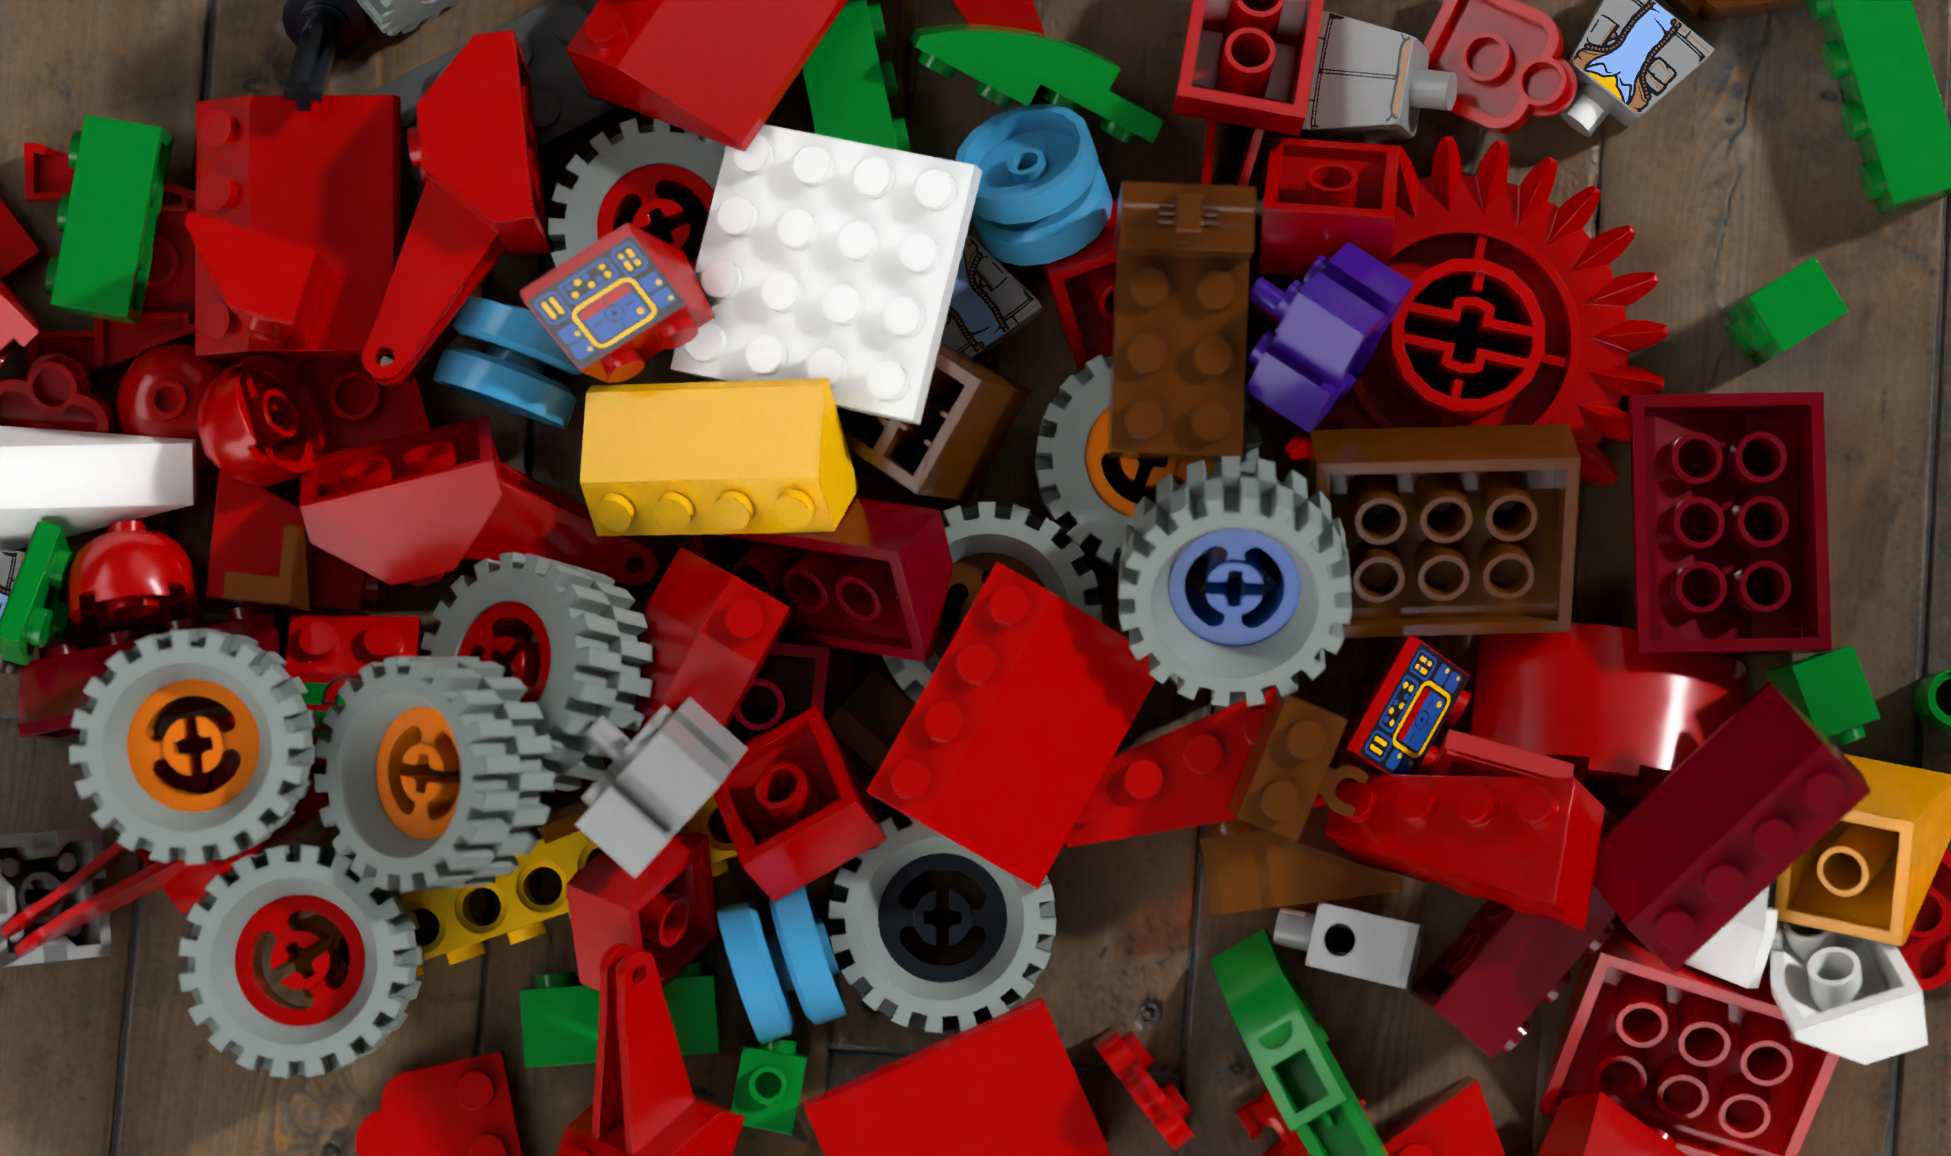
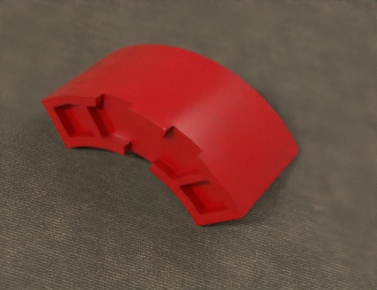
[1471,623,1747,801]

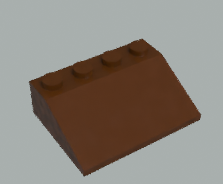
[1308,424,1581,638]

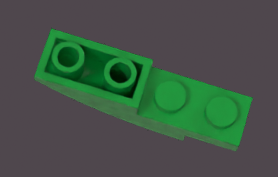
[910,24,1165,145]
[1210,928,1389,1156]

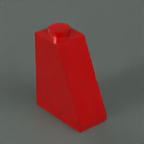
[206,469,384,614]

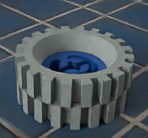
[1118,456,1352,707]

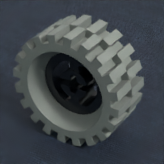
[828,813,1057,1033]

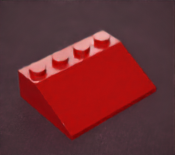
[566,0,848,152]
[195,95,401,363]
[866,562,1156,889]
[1539,919,1840,1156]
[802,997,1112,1156]

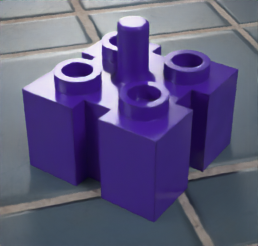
[1245,241,1414,434]

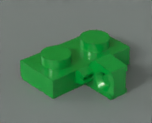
[0,521,75,666]

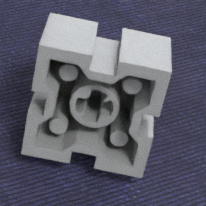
[575,696,748,878]
[0,827,113,967]

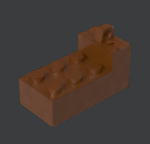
[1107,181,1256,462]
[836,342,1031,501]

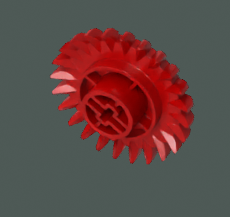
[1251,136,1668,513]

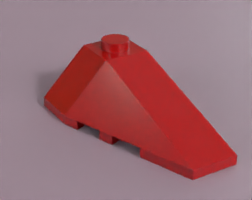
[623,547,793,741]

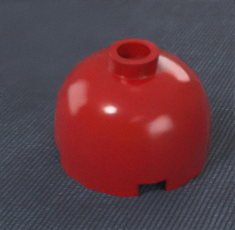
[115,343,231,469]
[197,353,325,487]
[66,520,199,629]

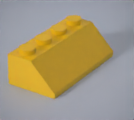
[580,378,859,536]

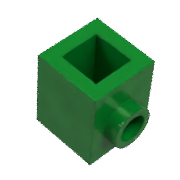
[731,1037,809,1135]

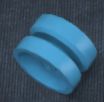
[955,103,1113,266]
[433,295,586,429]
[717,885,848,1044]

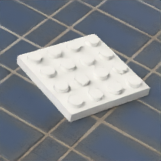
[670,124,982,425]

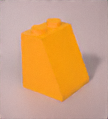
[1774,754,1951,946]

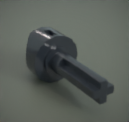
[282,0,371,111]

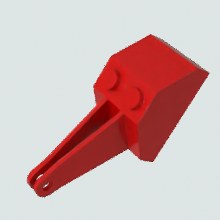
[1173,0,1324,186]
[362,30,550,386]
[299,414,658,586]
[0,715,330,957]
[556,943,745,1156]

